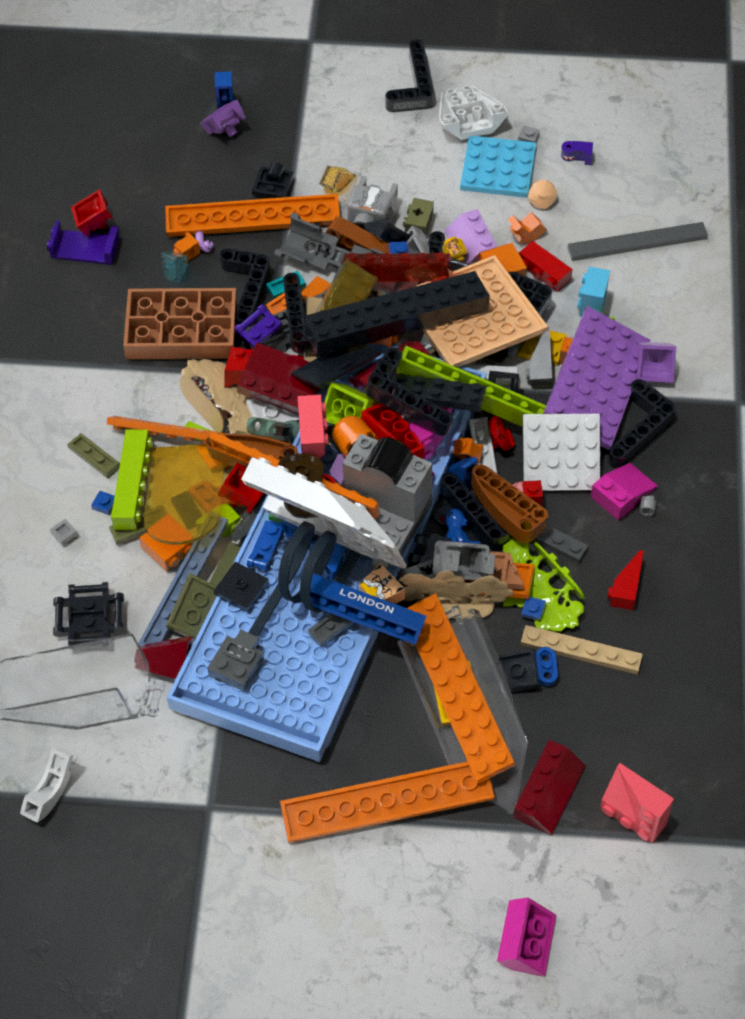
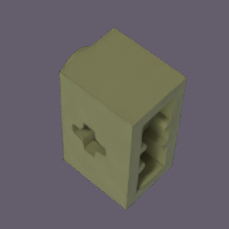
[403,198,434,237]

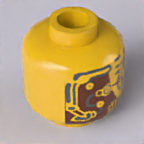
[442,236,468,262]

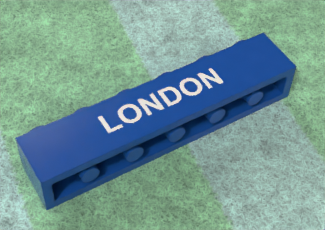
[310,573,427,645]

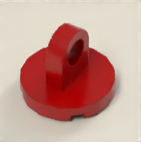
[488,415,515,451]

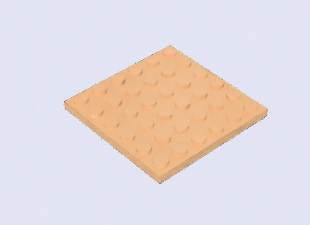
[414,255,548,368]

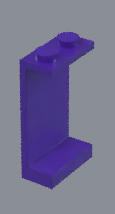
[47,220,120,265]

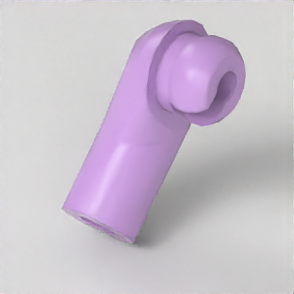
[195,232,214,252]

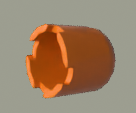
[332,416,380,458]

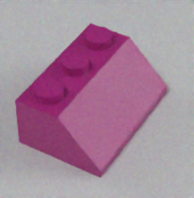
[497,897,557,977]

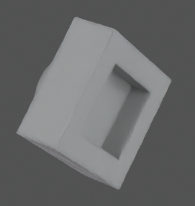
[518,125,540,143]
[50,519,78,546]

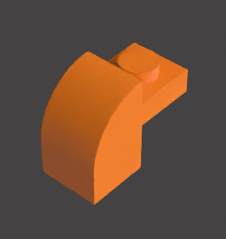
[508,212,547,244]

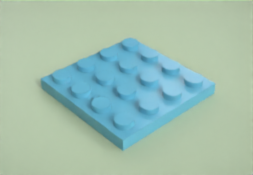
[460,136,536,198]

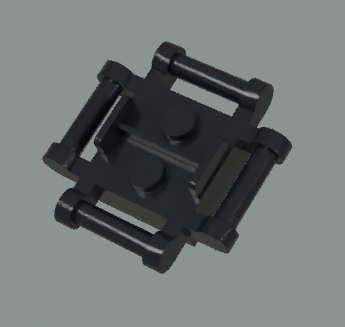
[53,582,125,648]

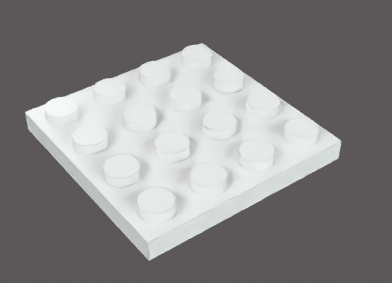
[523,414,600,490]

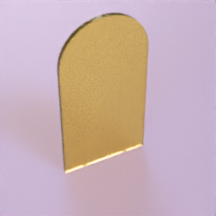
[144,444,225,545]

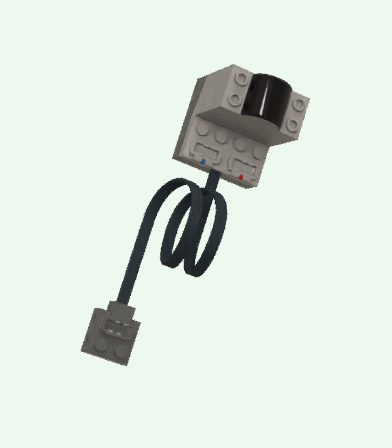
[207,434,432,692]

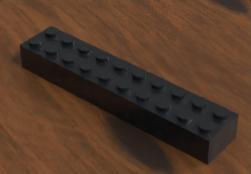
[304,271,490,357]

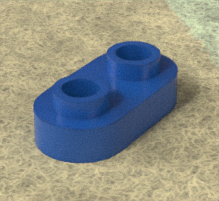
[536,647,558,686]

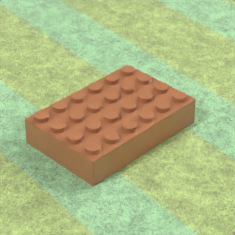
[123,288,237,359]

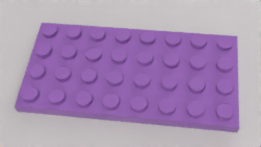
[543,306,650,450]

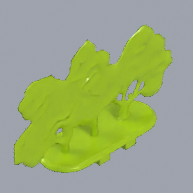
[503,538,585,632]

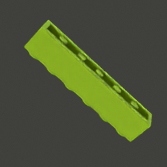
[111,430,153,530]

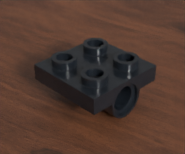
[252,162,294,199]

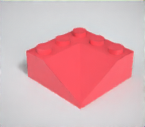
[298,395,328,459]
[600,763,674,844]

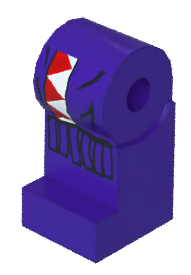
[561,141,593,165]

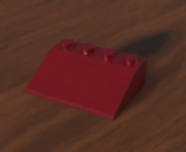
[237,343,318,415]

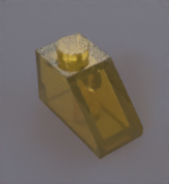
[319,165,356,194]

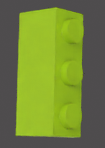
[324,383,380,425]

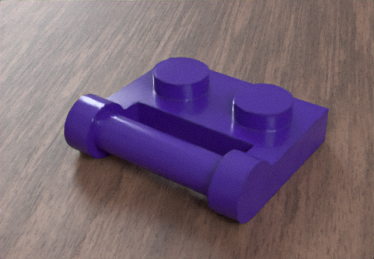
[234,304,283,348]

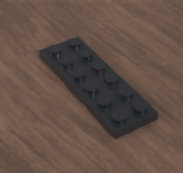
[367,373,487,412]

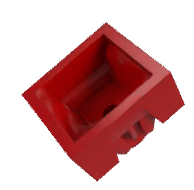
[71,189,113,237]
[217,462,263,513]

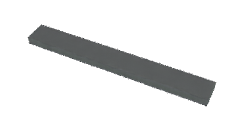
[567,222,708,261]

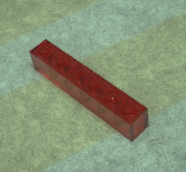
[341,253,453,282]

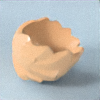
[528,180,557,209]

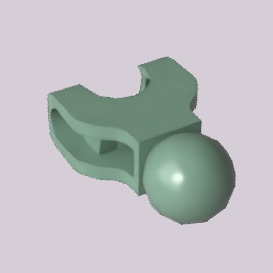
[246,417,300,444]

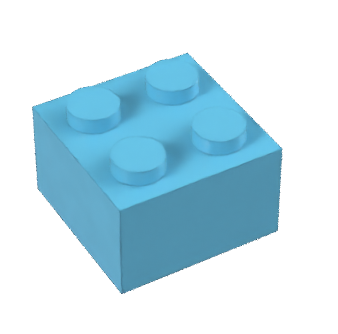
[577,266,610,317]

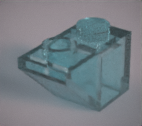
[160,251,189,282]

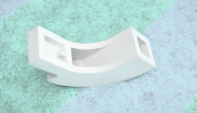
[20,746,74,823]

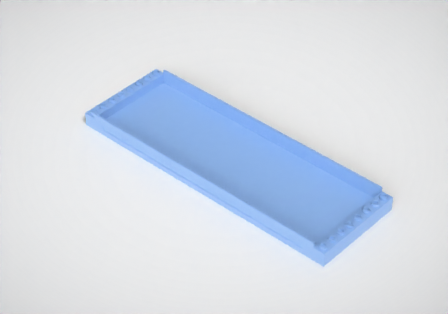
[167,343,487,762]

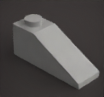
[526,327,552,386]

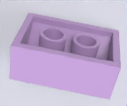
[445,209,497,264]

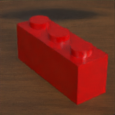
[519,241,573,292]

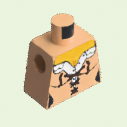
[359,563,405,604]

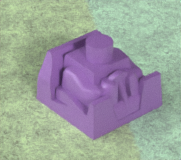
[200,100,245,137]
[636,342,676,383]

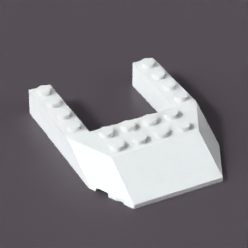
[242,457,407,569]

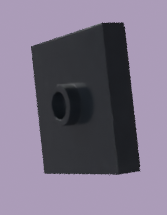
[213,562,269,612]
[495,648,540,695]

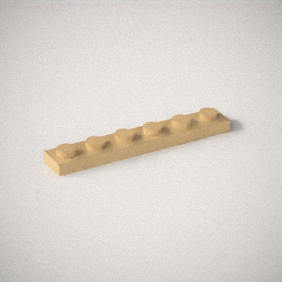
[520,625,643,675]

